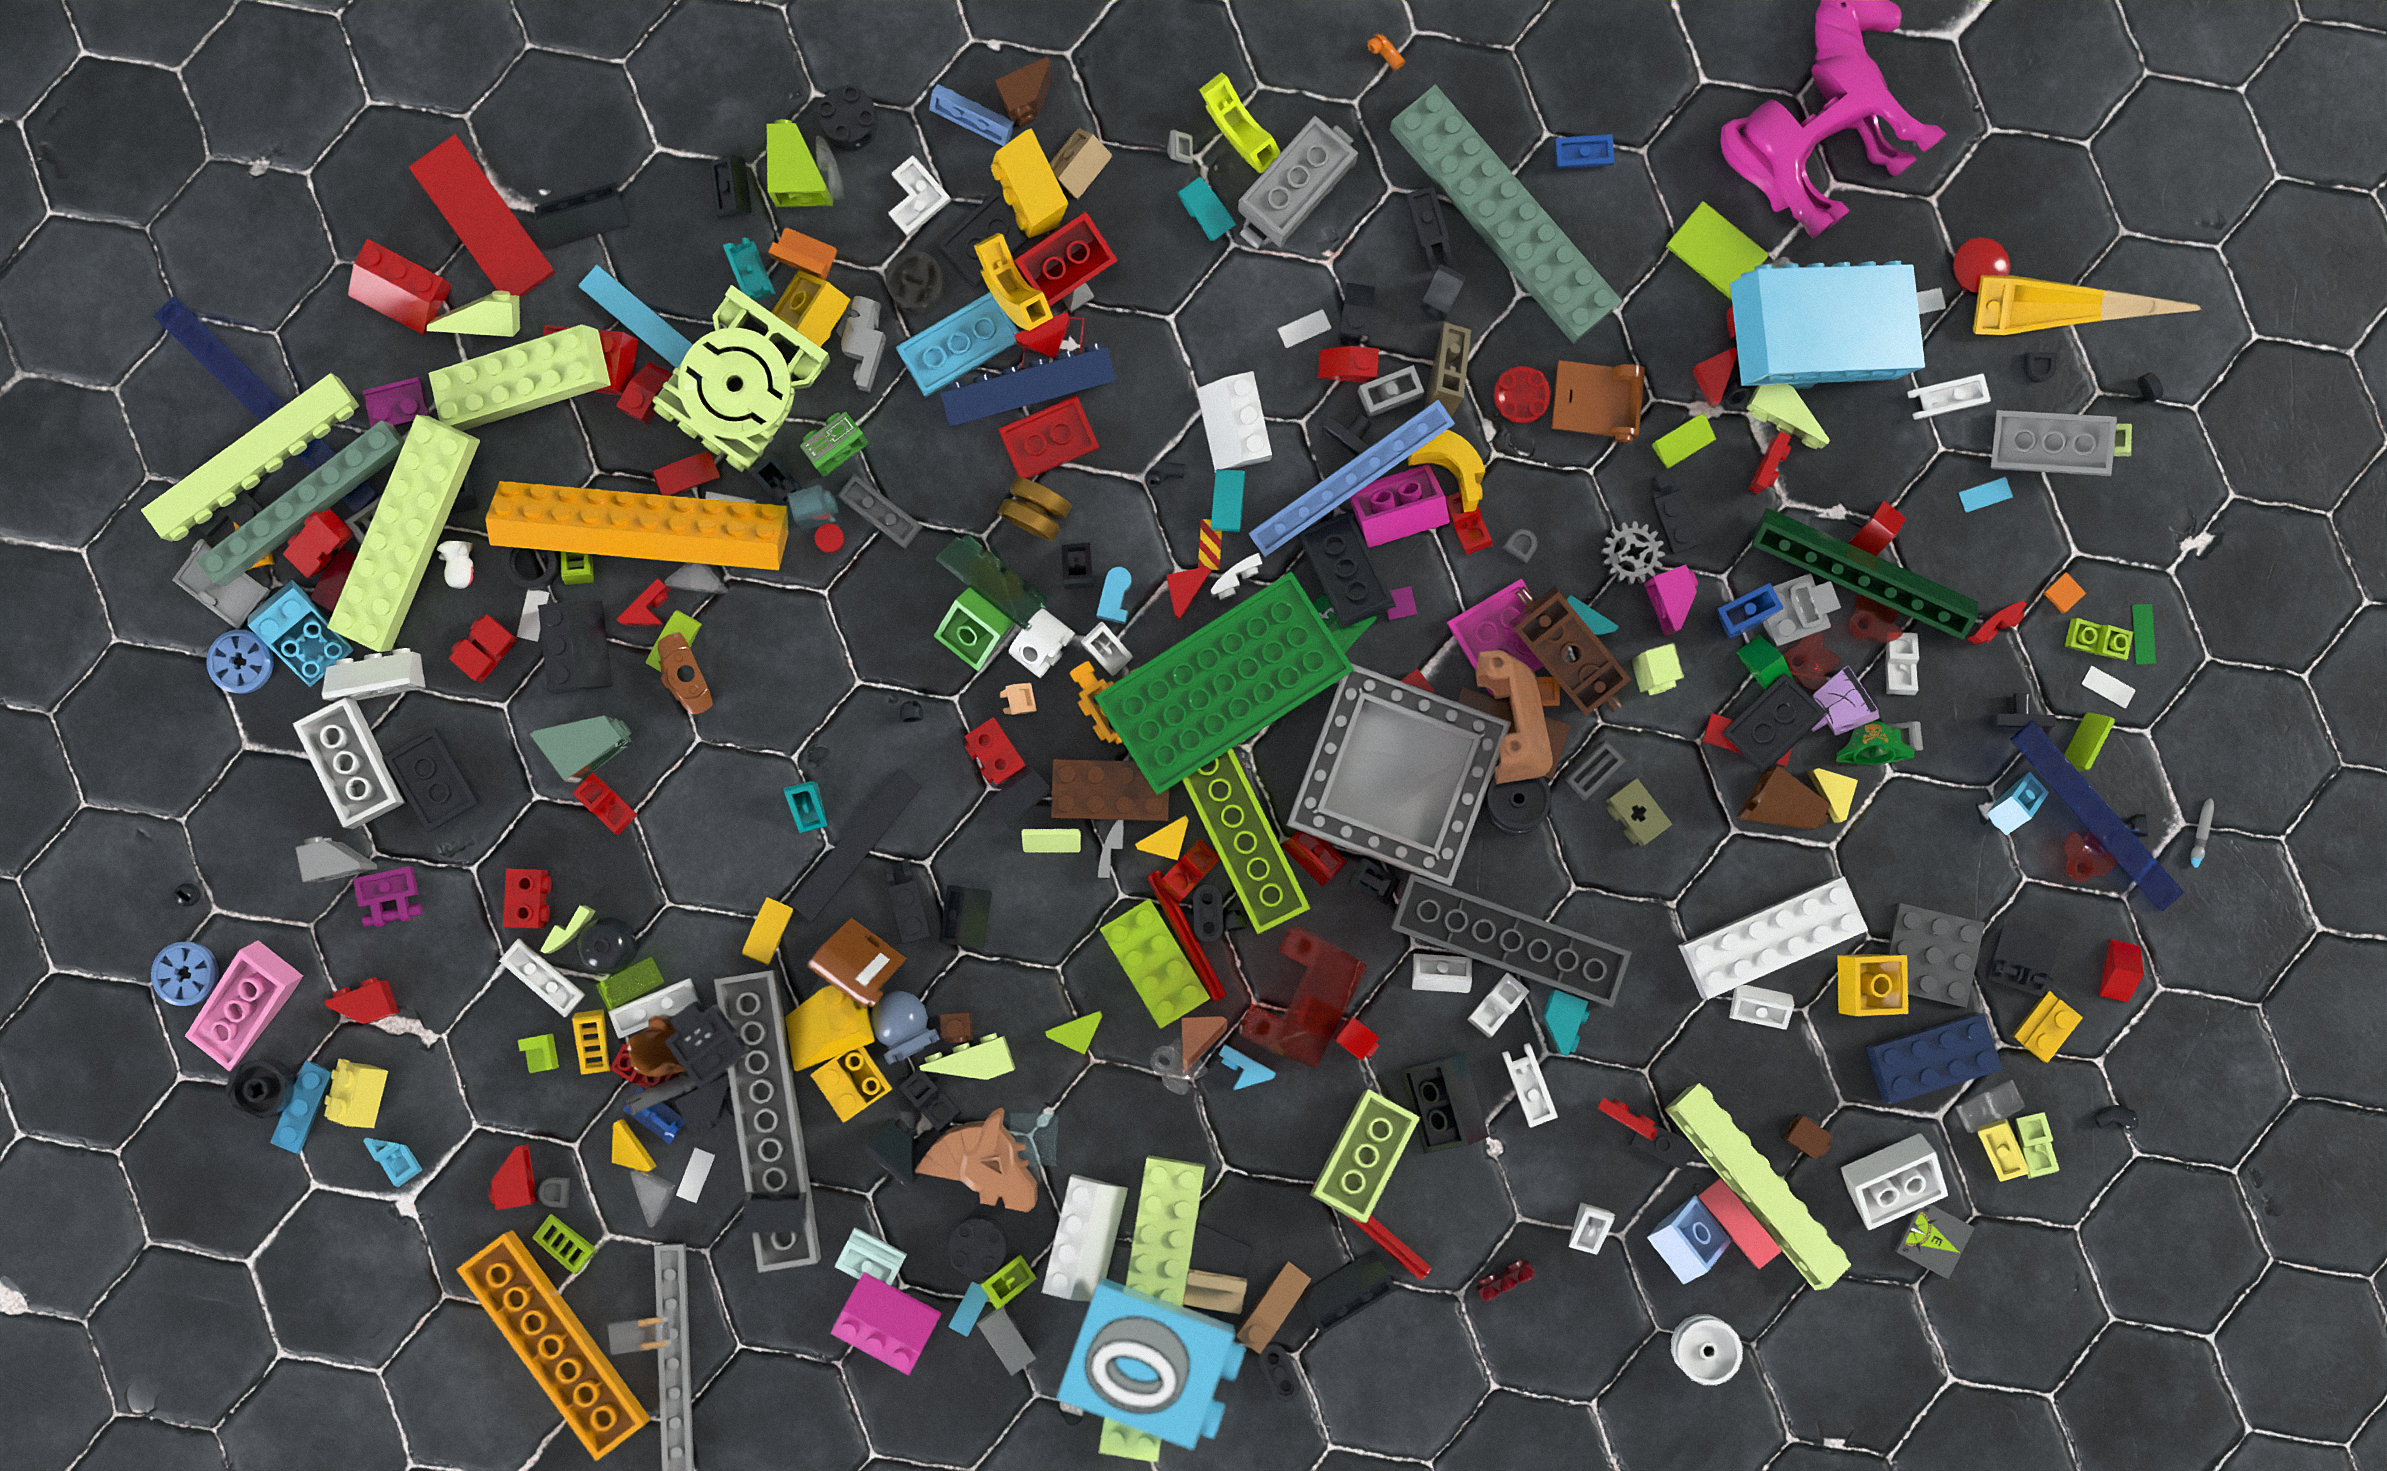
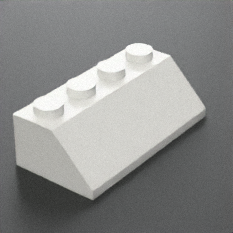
[1042,1174,1128,1302]

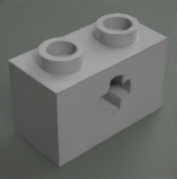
[1358,365,1424,418]

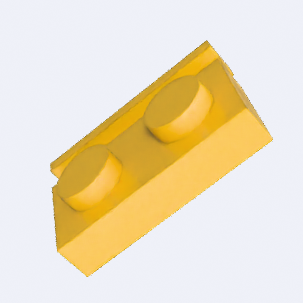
[2011,991,2083,1063]

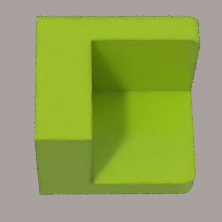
[518,1034,559,1073]

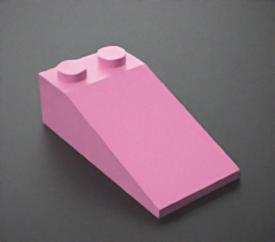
[185,940,303,1072]

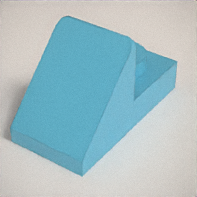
[1219,1043,1276,1090]

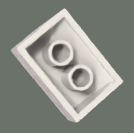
[1197,371,1272,473]
[322,648,426,702]
[1841,1133,1948,1231]

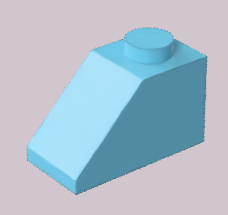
[1986,771,2049,835]

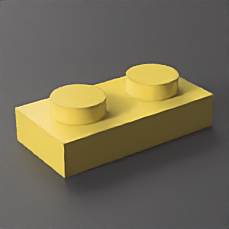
[1978,1118,2029,1182]

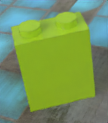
[767,119,833,207]

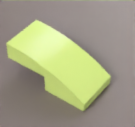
[540,905,596,954]
[2015,1112,2060,1179]

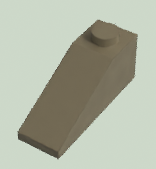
[1425,322,1471,417]

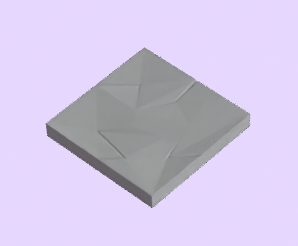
[1287,663,1511,887]

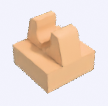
[1000,683,1037,715]

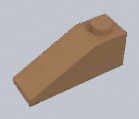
[1235,1261,1311,1354]

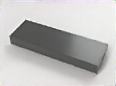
[837,474,923,549]

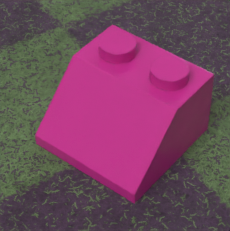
[1644,565,1698,637]

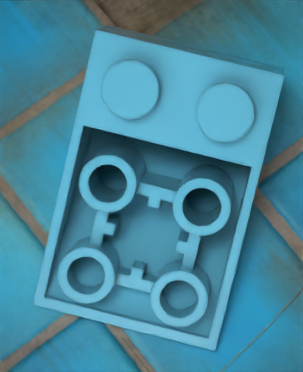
[248,580,354,687]

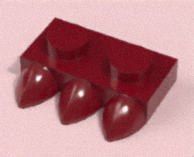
[1475,1259,1535,1301]

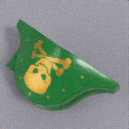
[1836,721,1914,765]

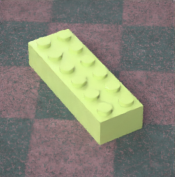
[429,325,611,431]

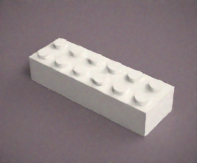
[1678,877,1868,999]

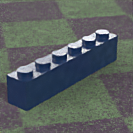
[940,343,1117,426]

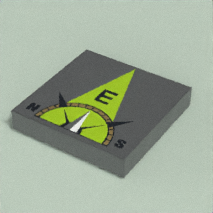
[1894,1204,1975,1279]

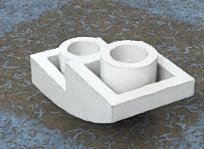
[1210,553,1262,600]

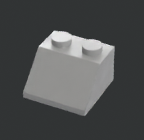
[296,837,377,883]

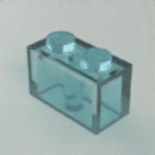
[787,485,838,530]

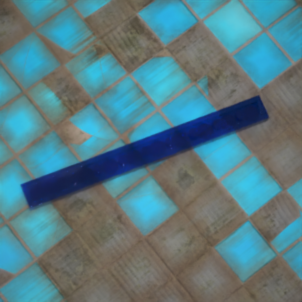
[153,296,380,513]

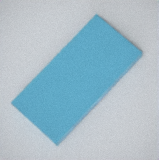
[895,292,1019,398]

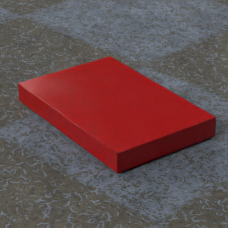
[998,395,1100,479]

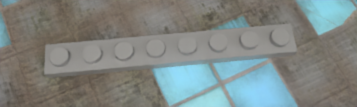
[654,1243,694,1471]

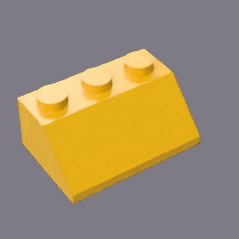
[991,128,1068,238]

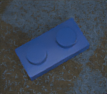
[1554,134,1615,169]

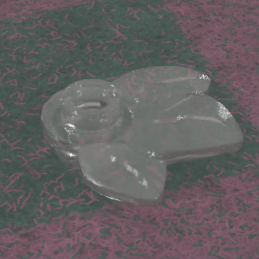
[1150,1037,1207,1095]

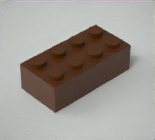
[1051,759,1169,822]

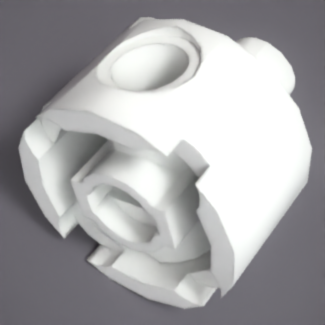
[1008,608,1076,678]

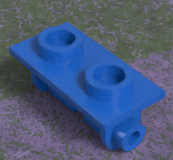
[623,1086,685,1144]

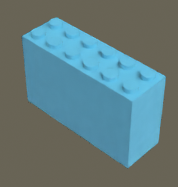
[1730,261,1925,386]

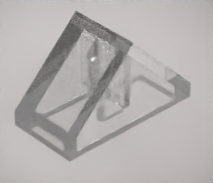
[665,562,728,595]
[629,1169,678,1228]

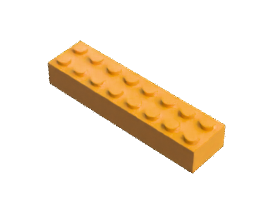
[456,1230,651,1461]

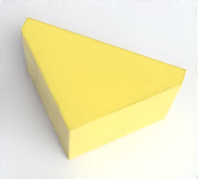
[1807,768,1858,823]

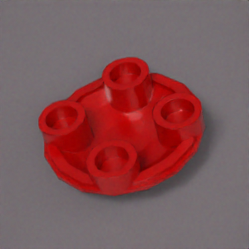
[1953,237,2010,293]
[1493,366,1551,423]

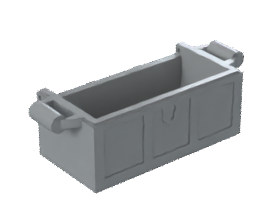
[1238,116,1358,249]

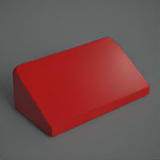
[1283,831,1347,886]

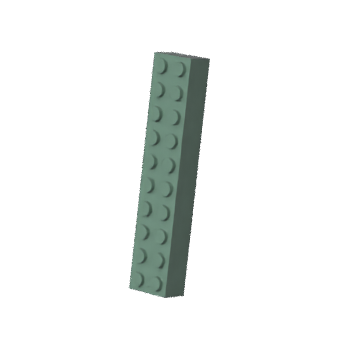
[1390,84,1622,344]

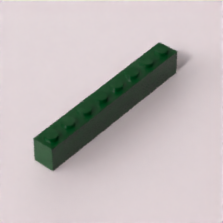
[1752,508,1978,640]

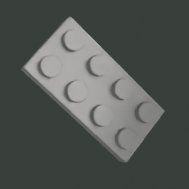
[1991,410,2117,476]

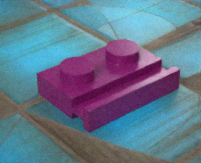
[362,377,430,428]

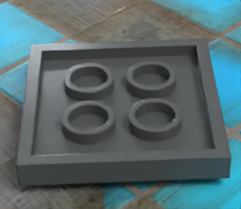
[1886,903,1985,1008]

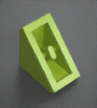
[1045,1010,1103,1054]
[981,1254,1037,1309]

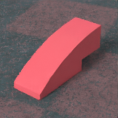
[1698,1178,1782,1269]

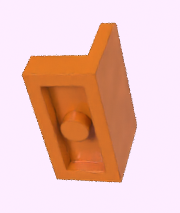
[768,228,837,280]

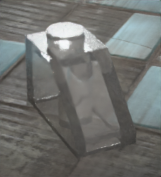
[608,1316,671,1355]

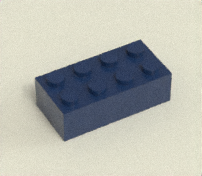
[1865,1012,2003,1104]

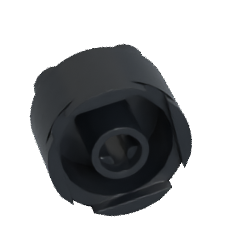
[226,1059,297,1120]

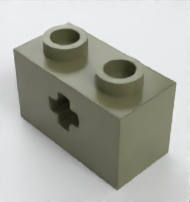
[1606,778,1673,846]

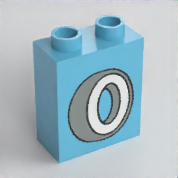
[1057,1277,1246,1450]

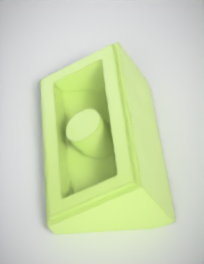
[1022,829,1081,852]

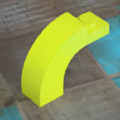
[1199,72,1281,174]

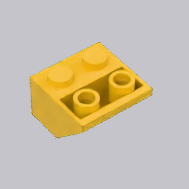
[810,1046,892,1123]

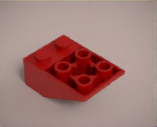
[543,325,638,395]

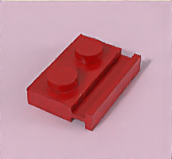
[1748,431,1791,494]
[1598,1098,1658,1141]

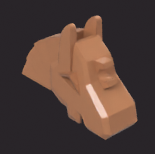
[915,1108,1038,1212]

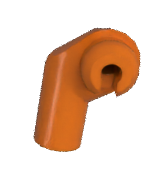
[1367,34,1405,71]

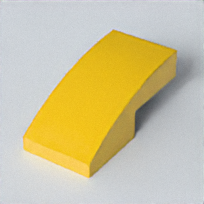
[742,897,793,966]

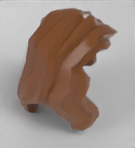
[627,1014,686,1076]

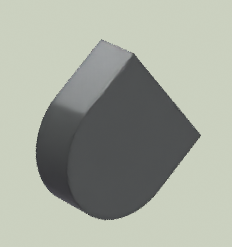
[1502,529,1538,564]
[538,1177,570,1208]

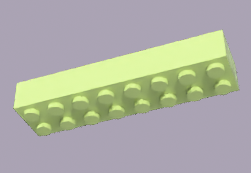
[327,415,480,652]

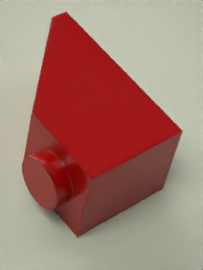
[1318,346,1379,383]
[616,361,673,425]
[1332,1015,1379,1061]
[489,1144,537,1210]

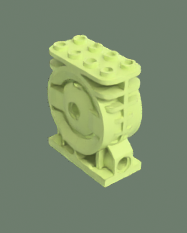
[652,285,830,472]

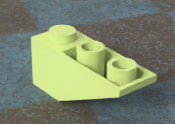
[1746,384,1830,449]
[919,1033,1016,1080]

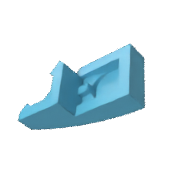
[363,1138,422,1187]

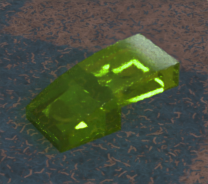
[596,956,664,1011]

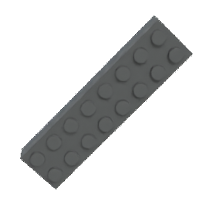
[1389,874,1632,1008]

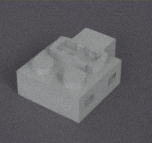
[1763,573,1841,648]

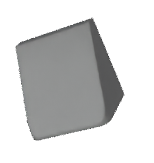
[1887,722,1923,751]

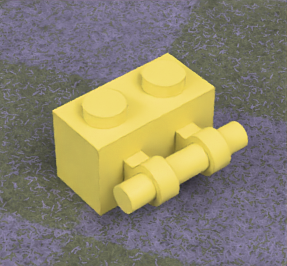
[324,1058,388,1128]

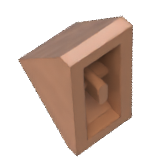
[1182,1017,1227,1070]

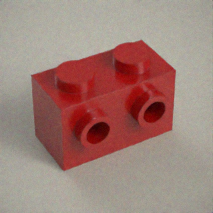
[964,717,1026,786]
[503,869,552,928]

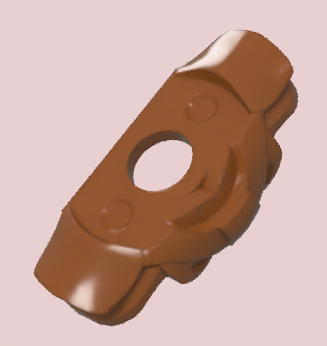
[658,632,713,714]

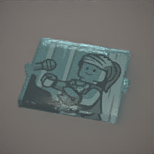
[1009,1110,1059,1168]

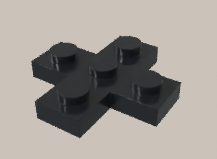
[186,455,271,537]

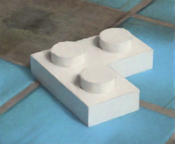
[888,155,951,237]

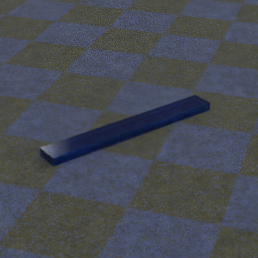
[2009,720,2185,912]

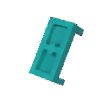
[723,238,775,302]

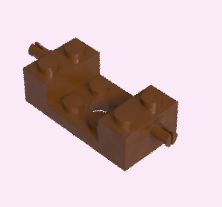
[1510,586,1632,716]

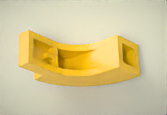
[974,233,1053,331]
[1407,430,1485,512]

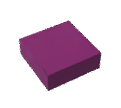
[1386,586,1417,621]

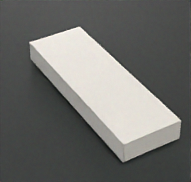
[499,939,585,1017]
[608,978,701,1039]

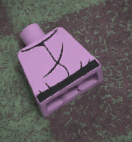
[1811,666,1880,735]

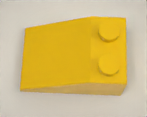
[785,985,874,1071]

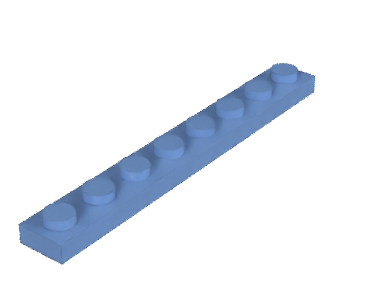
[1248,399,1455,557]

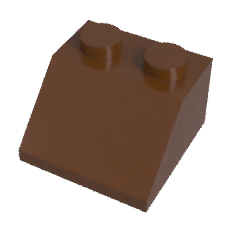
[995,57,1052,127]

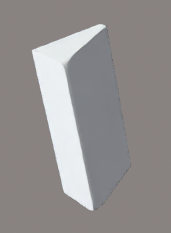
[1412,954,1472,993]
[1729,984,1794,1030]

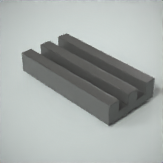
[1564,740,1626,801]

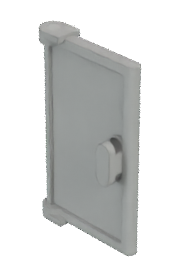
[172,539,271,630]

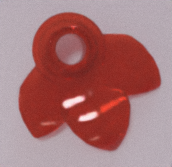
[1848,594,1903,643]
[1784,633,1841,691]
[2064,829,2119,882]

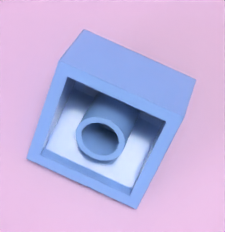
[1647,1195,1732,1284]

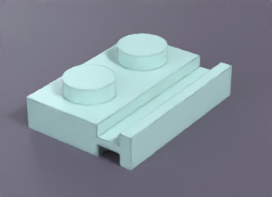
[835,1227,907,1286]

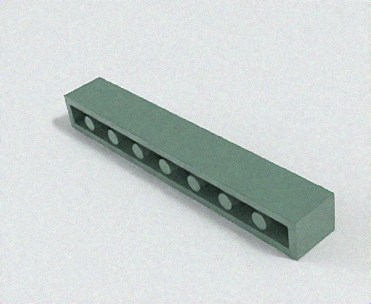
[196,420,405,586]

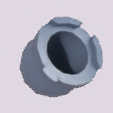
[870,990,941,1065]

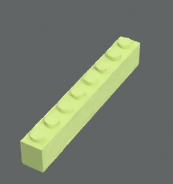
[141,373,359,542]
[1664,1083,1851,1290]

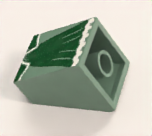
[530,716,633,784]

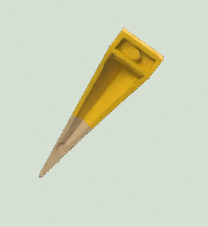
[1973,275,2201,335]

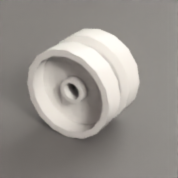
[1671,1314,1742,1385]

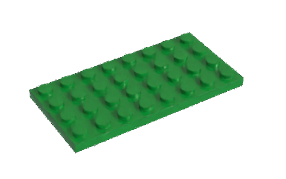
[1094,572,1355,796]

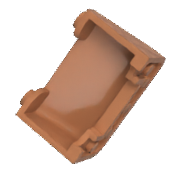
[1475,650,1553,784]

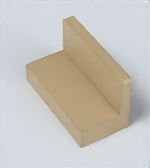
[1049,128,1112,198]
[1184,1269,1247,1314]

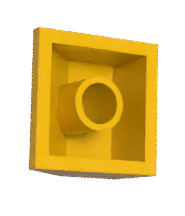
[771,270,851,348]
[1837,954,1908,1016]

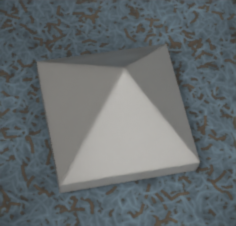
[1167,130,1193,164]
[1062,282,1095,312]

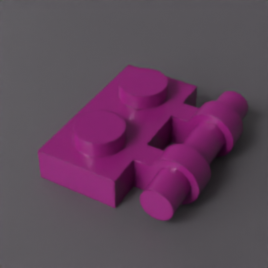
[353,866,423,927]

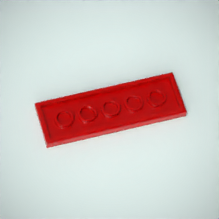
[409,134,556,299]

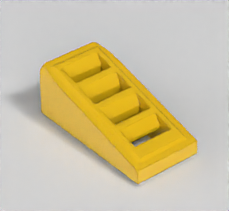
[572,1009,611,1075]

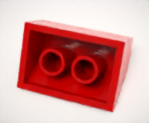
[1013,212,1118,307]
[348,239,452,336]

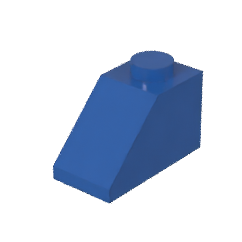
[1717,583,1784,639]

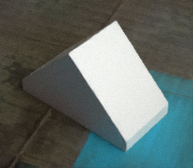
[1081,621,1133,677]
[1569,1202,1615,1255]

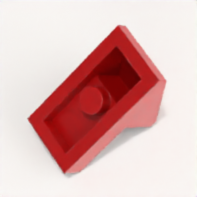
[616,578,671,627]

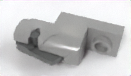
[836,296,886,392]

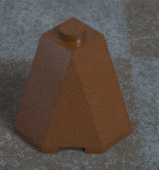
[1736,766,1831,830]

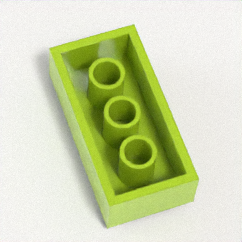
[1100,898,1210,1029]

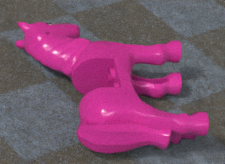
[1721,0,1947,239]

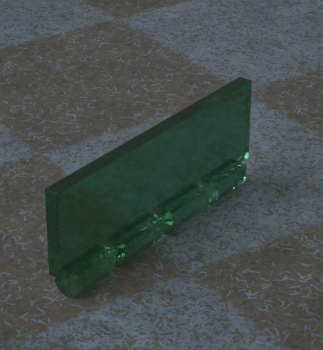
[935,534,1048,629]

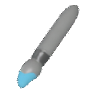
[2190,798,2214,868]

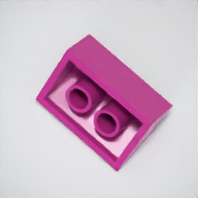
[1350,464,1450,548]
[831,1272,942,1375]

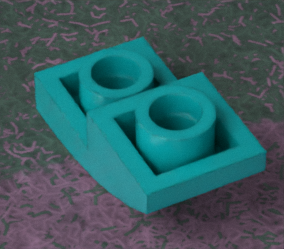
[1176,177,1236,241]
[1211,469,1245,532]

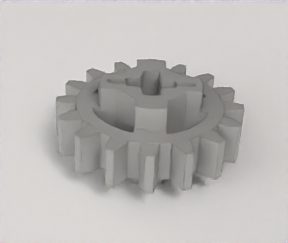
[1601,521,1665,585]

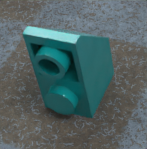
[1542,989,1590,1057]

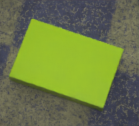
[1666,201,1769,300]

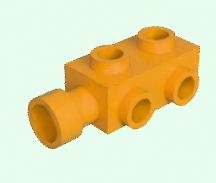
[1069,661,1123,745]

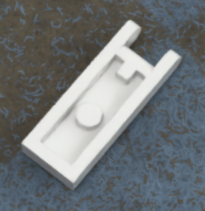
[1907,373,1991,420]
[1502,1043,1558,1127]

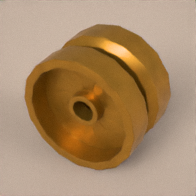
[998,476,1072,542]

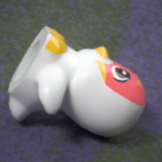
[437,541,474,589]

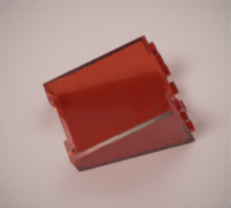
[1238,925,1368,1069]

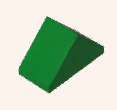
[1736,635,1794,691]

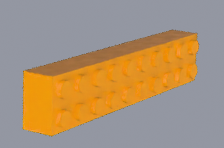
[486,481,788,570]

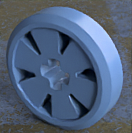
[207,630,274,694]
[151,942,219,1006]

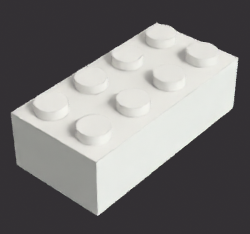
[293,697,406,829]

